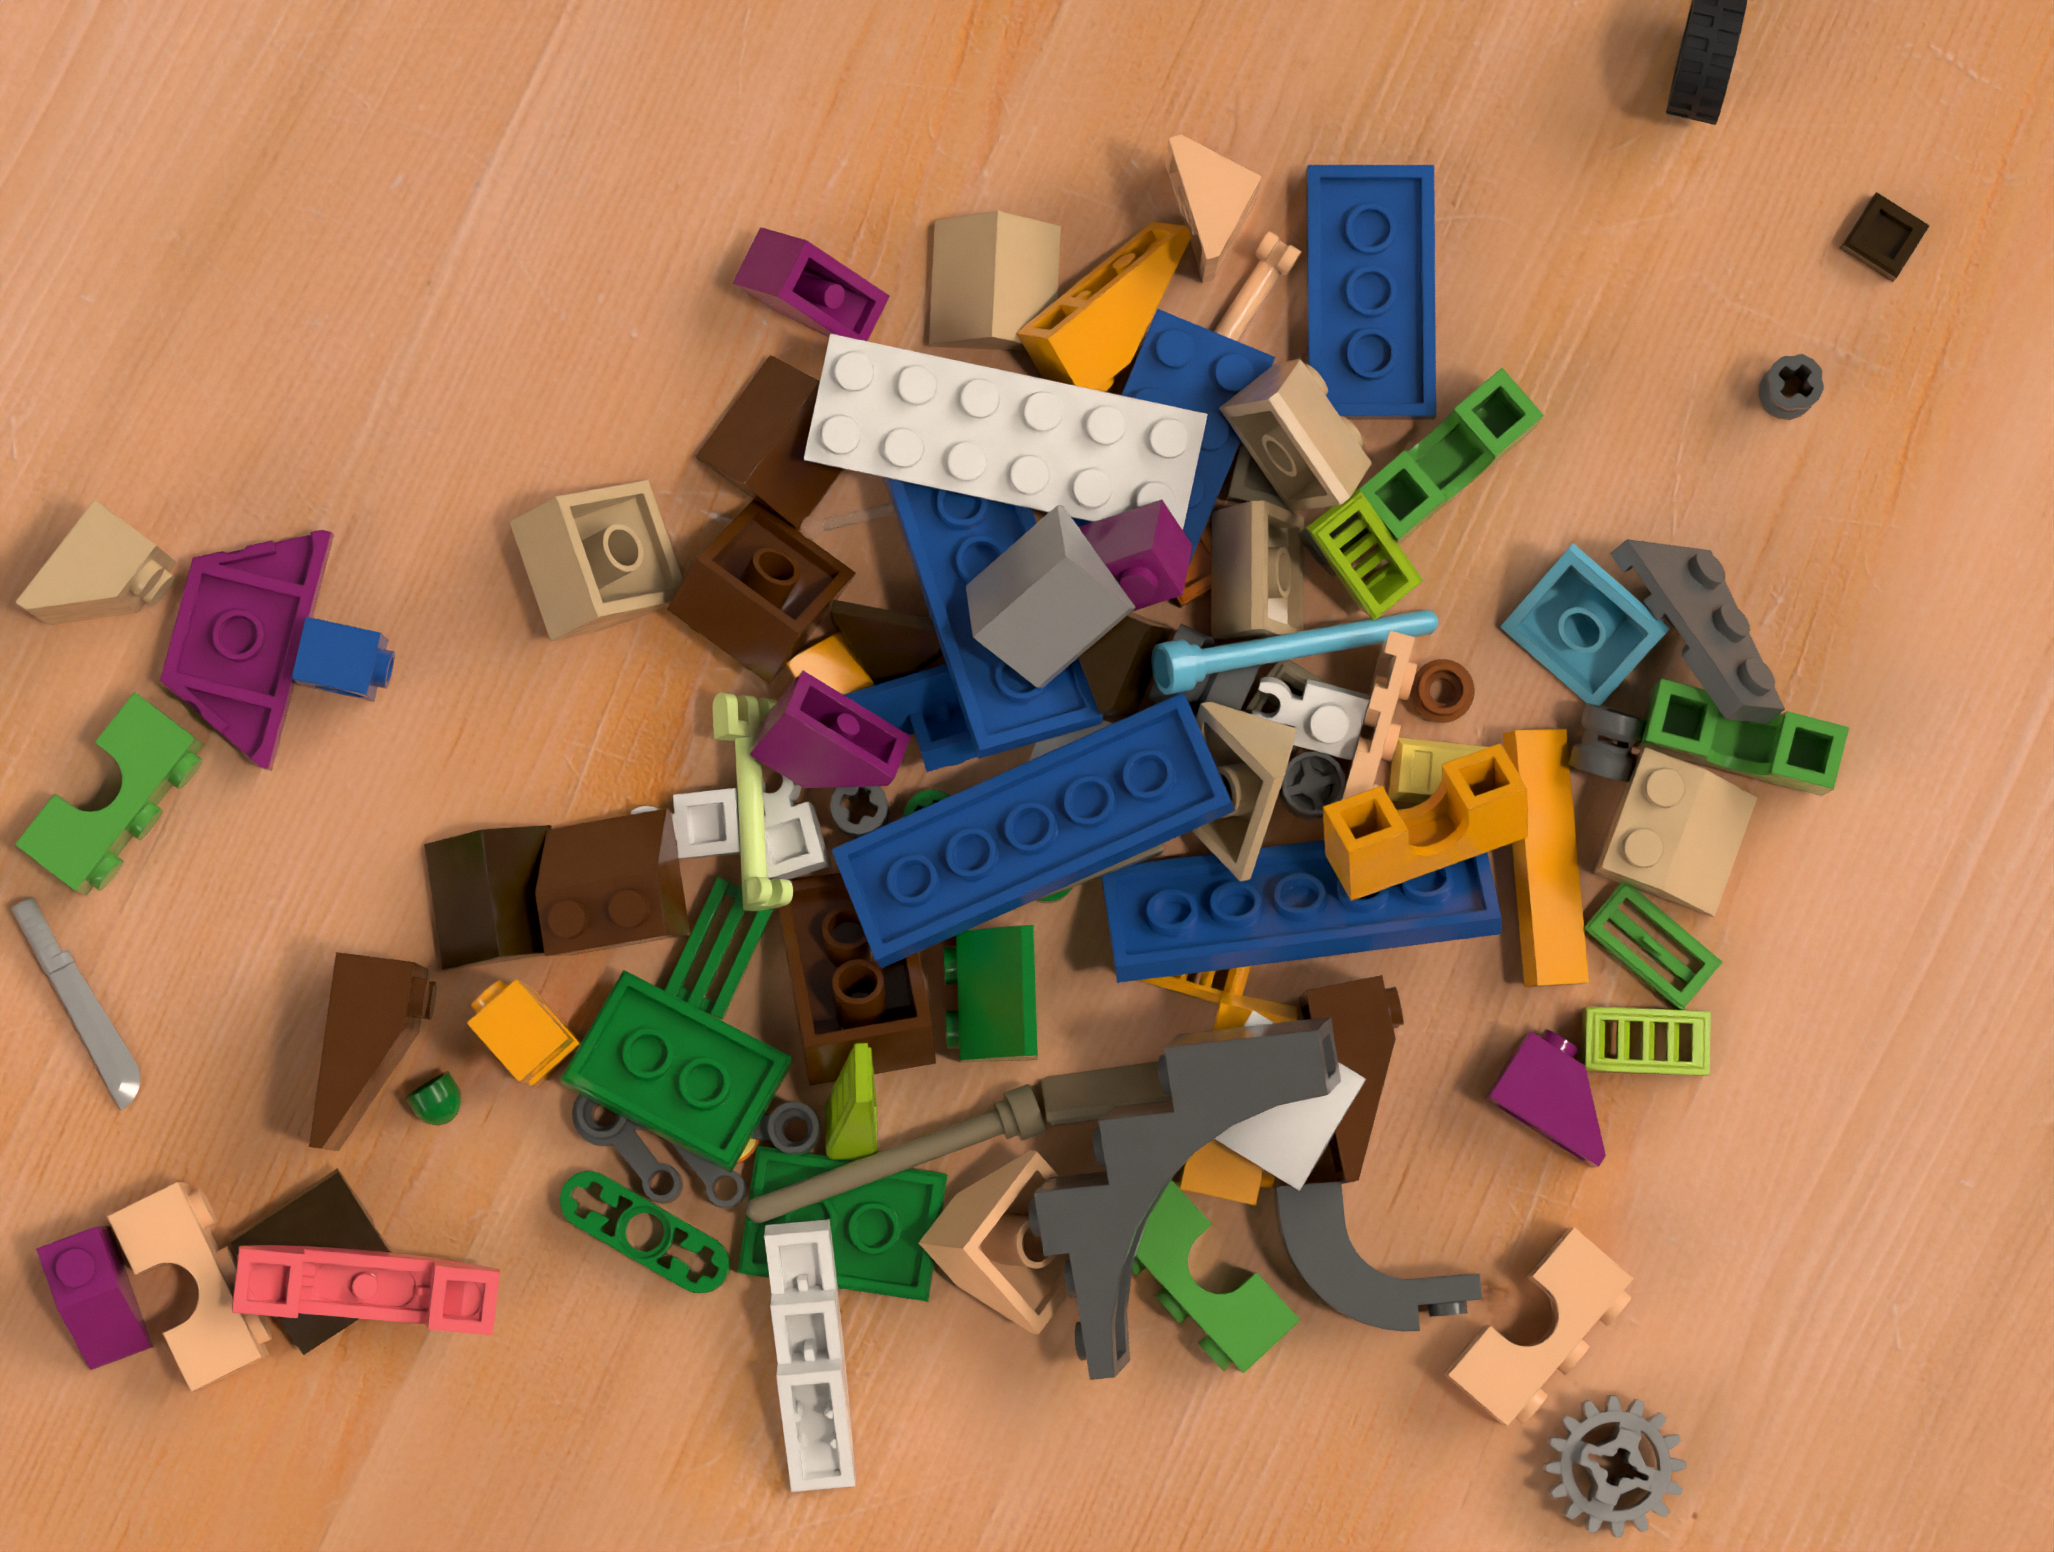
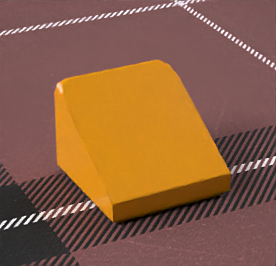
[786,632,875,695]

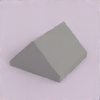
[966,505,1136,688]

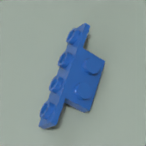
[844,664,978,772]

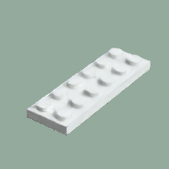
[804,334,1208,530]

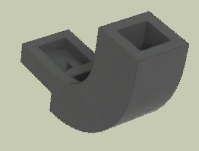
[1274,1181,1482,1331]

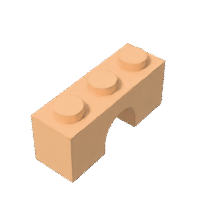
[107,1182,272,1392]
[1443,1227,1634,1426]

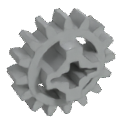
[1543,1395,1686,1537]

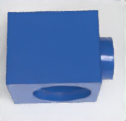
[292,617,395,702]

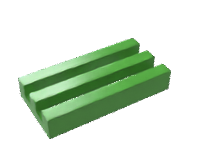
[1584,882,1723,1010]

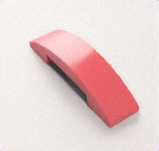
[232,1245,500,1335]

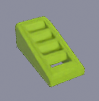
[1306,487,1424,621]
[1581,1007,1711,1076]
[825,1043,878,1160]

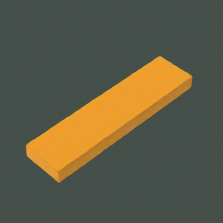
[1502,729,1589,987]

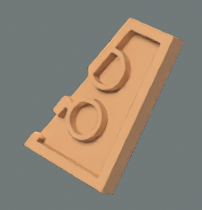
[1341,631,1417,800]

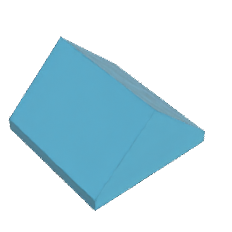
[1500,543,1670,706]

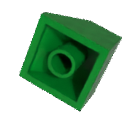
[944,925,1038,1063]

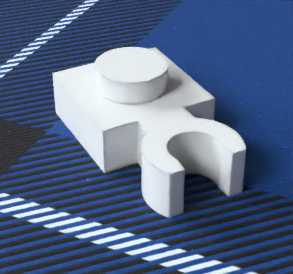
[1251,677,1369,761]
[762,775,830,880]
[631,788,740,860]

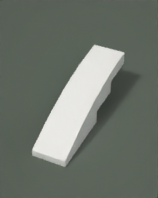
[764,1219,856,1492]

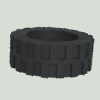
[1666,0,1747,125]

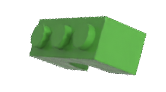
[1359,368,1544,545]
[1637,678,1849,796]
[15,692,205,895]
[1132,1180,1300,1373]

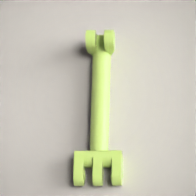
[713,693,793,911]

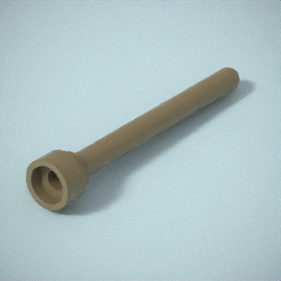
[746,1084,1046,1223]

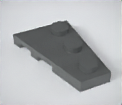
[1610,539,1785,723]

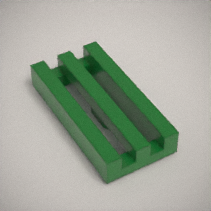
[665,876,775,1020]

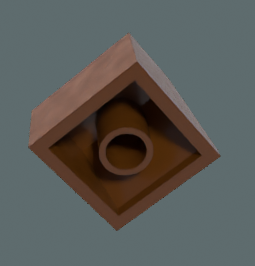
[667,499,856,684]
[535,808,690,956]

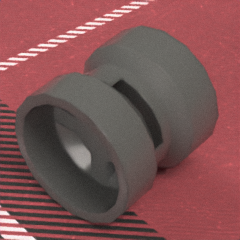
[1567,703,1647,782]
[1279,751,1346,820]

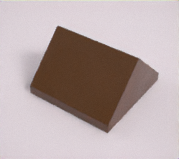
[696,355,844,531]

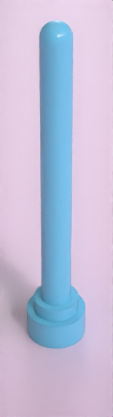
[1151,609,1439,695]

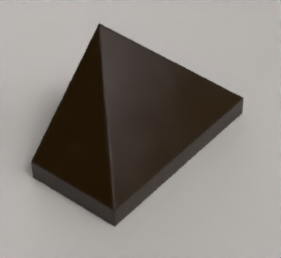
[831,600,943,685]

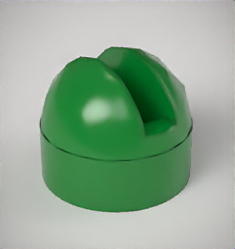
[405,1071,461,1126]

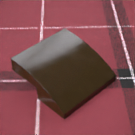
[229,1168,393,1355]

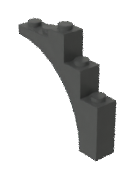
[1029,1017,1341,1380]

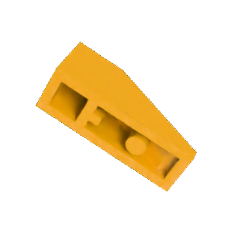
[1016,221,1192,392]

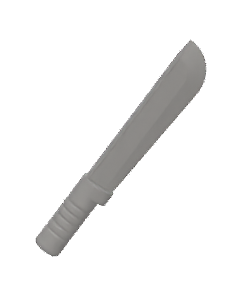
[11,897,140,1110]

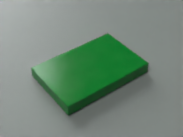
[560,970,793,1173]
[737,1146,948,1302]

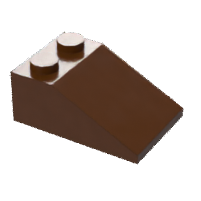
[778,873,936,1086]
[309,952,436,1151]
[1299,975,1404,1184]

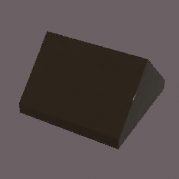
[1078,612,1172,716]
[424,825,552,971]

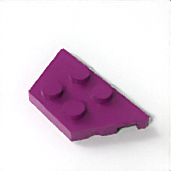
[160,530,334,771]

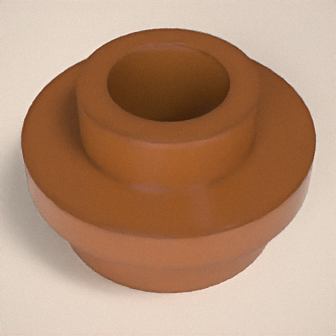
[1410,659,1475,723]

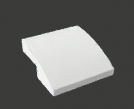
[1214,1010,1366,1191]

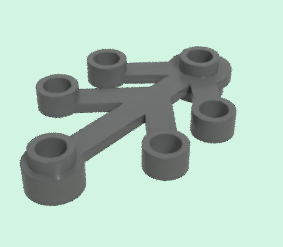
[572,1094,821,1209]

